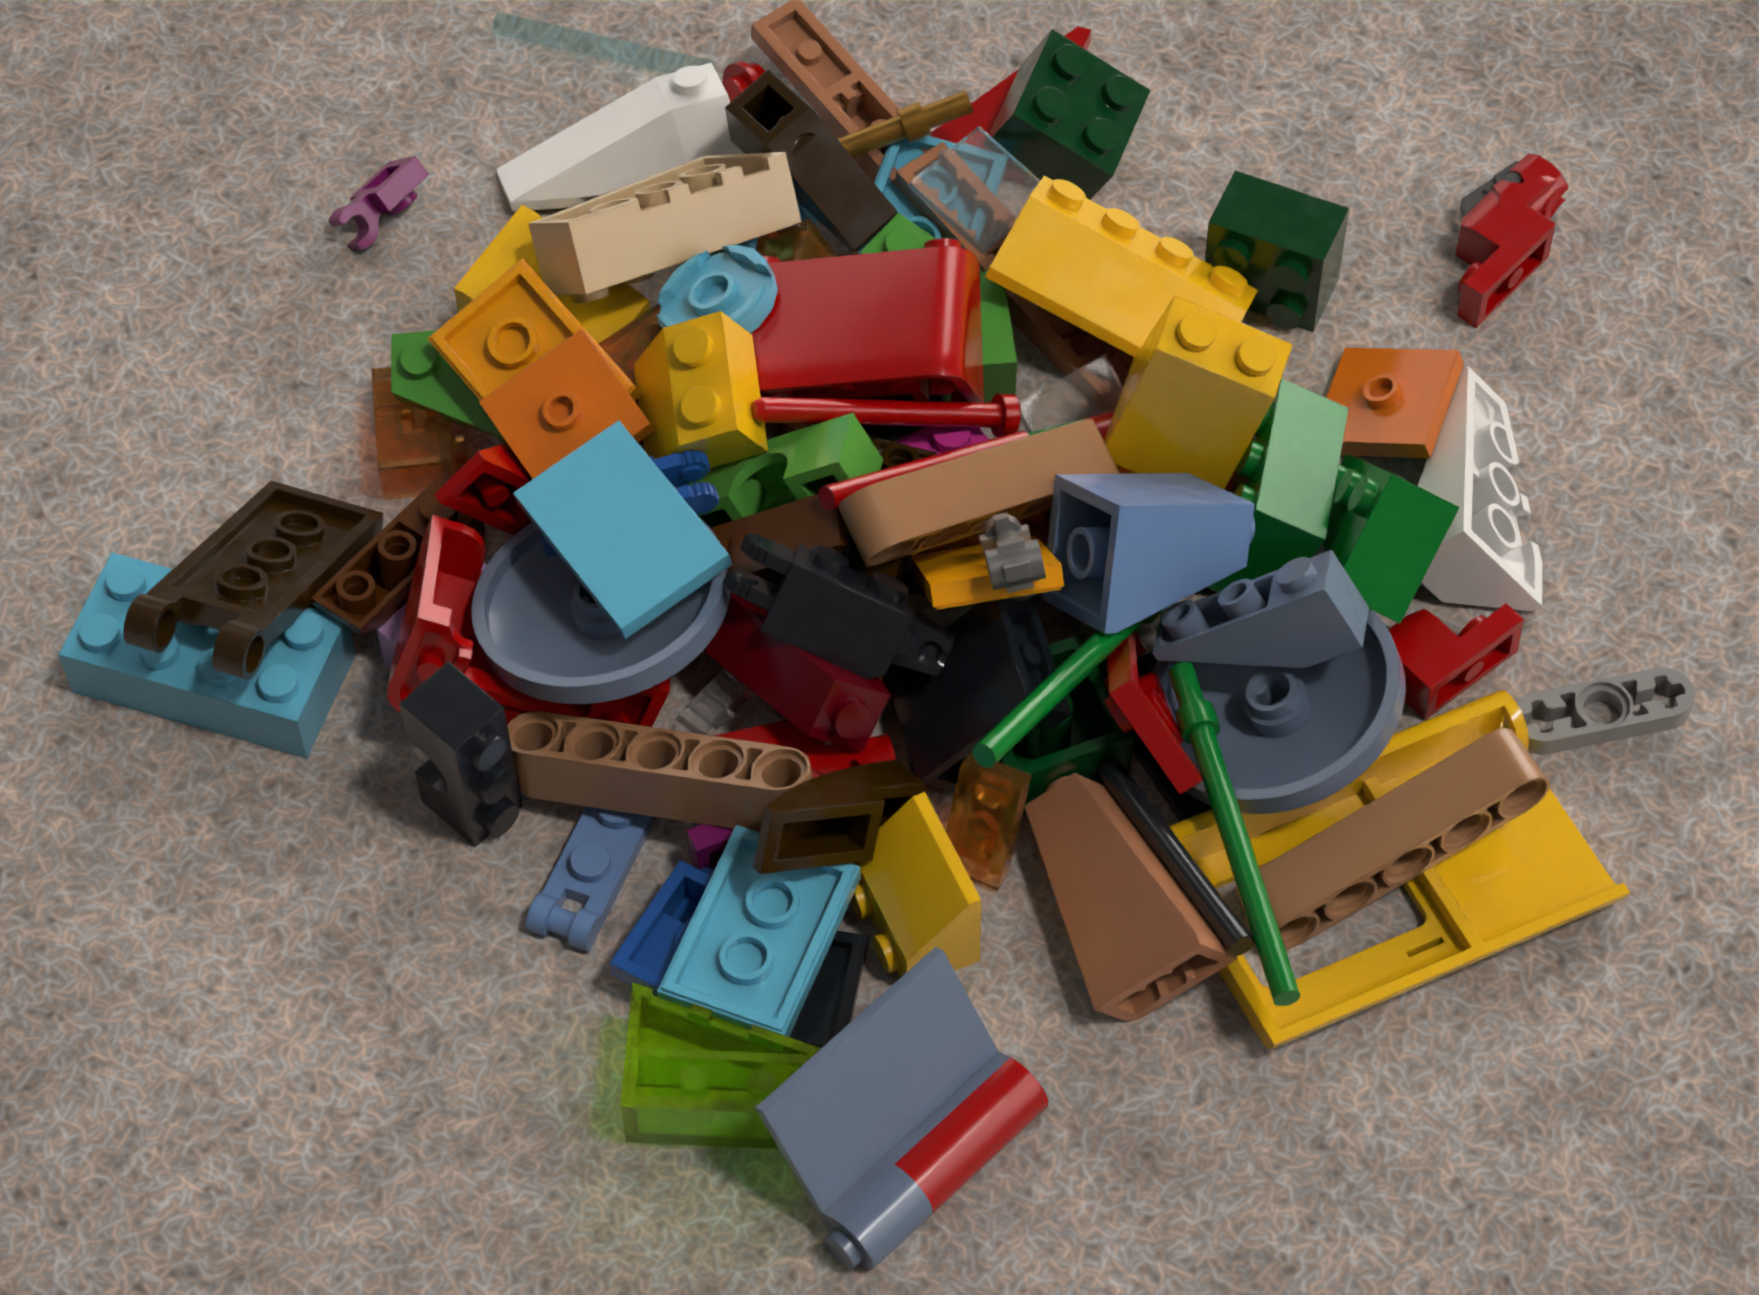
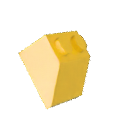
[633,311,768,469]
[850,792,981,977]

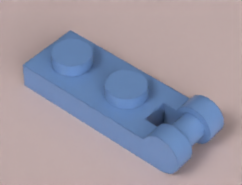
[526,807,657,952]

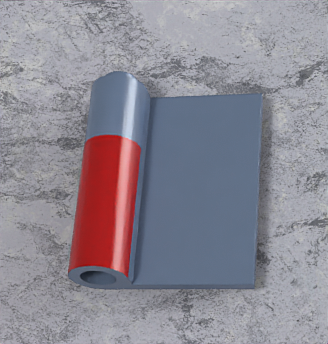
[755,947,1049,1271]

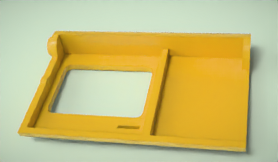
[1169,690,1631,1049]

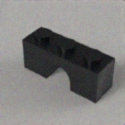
[399,661,522,847]

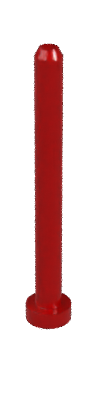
[751,394,1021,437]

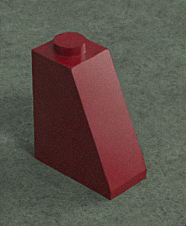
[704,592,891,750]

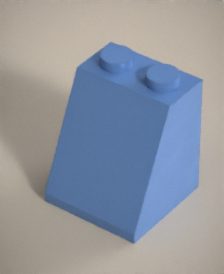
[1041,473,1255,634]

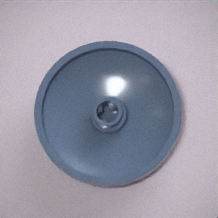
[471,517,731,704]
[1153,609,1406,814]

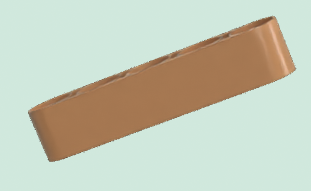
[837,419,1120,567]
[507,711,813,832]
[1235,728,1550,951]

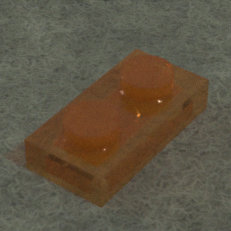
[946,751,1032,891]

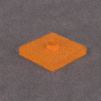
[479,328,655,479]
[1326,347,1464,459]

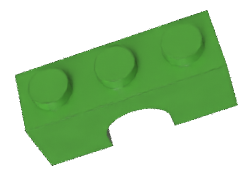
[688,413,883,528]

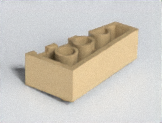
[528,152,802,303]

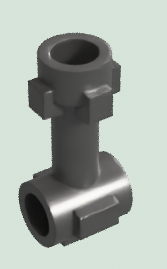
[979,512,1046,593]

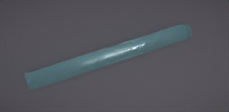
[493,12,716,74]

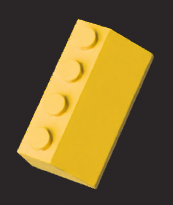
[985,176,1258,357]

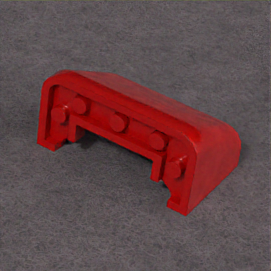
[751,238,984,424]
[387,515,670,727]

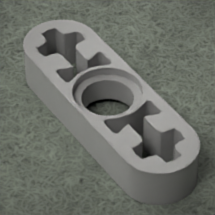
[1517,667,1695,755]

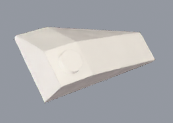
[496,63,745,211]
[1418,366,1542,611]

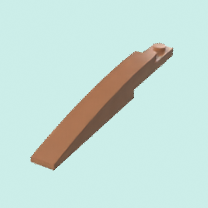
[751,0,1134,413]

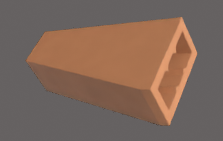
[1024,773,1238,1022]

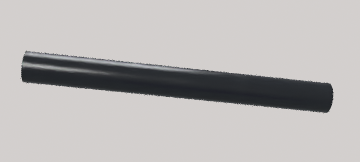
[1097,758,1254,956]

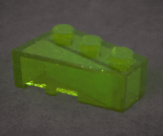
[620,982,821,1149]

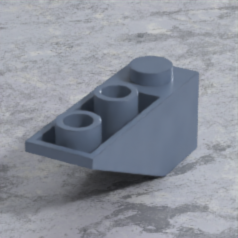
[1152,550,1369,668]

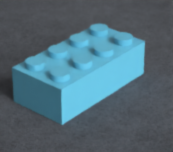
[58,552,356,758]

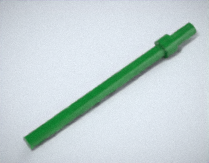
[972,607,1168,768]
[1168,662,1300,1006]

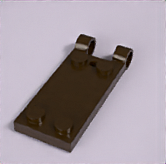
[123,480,384,680]

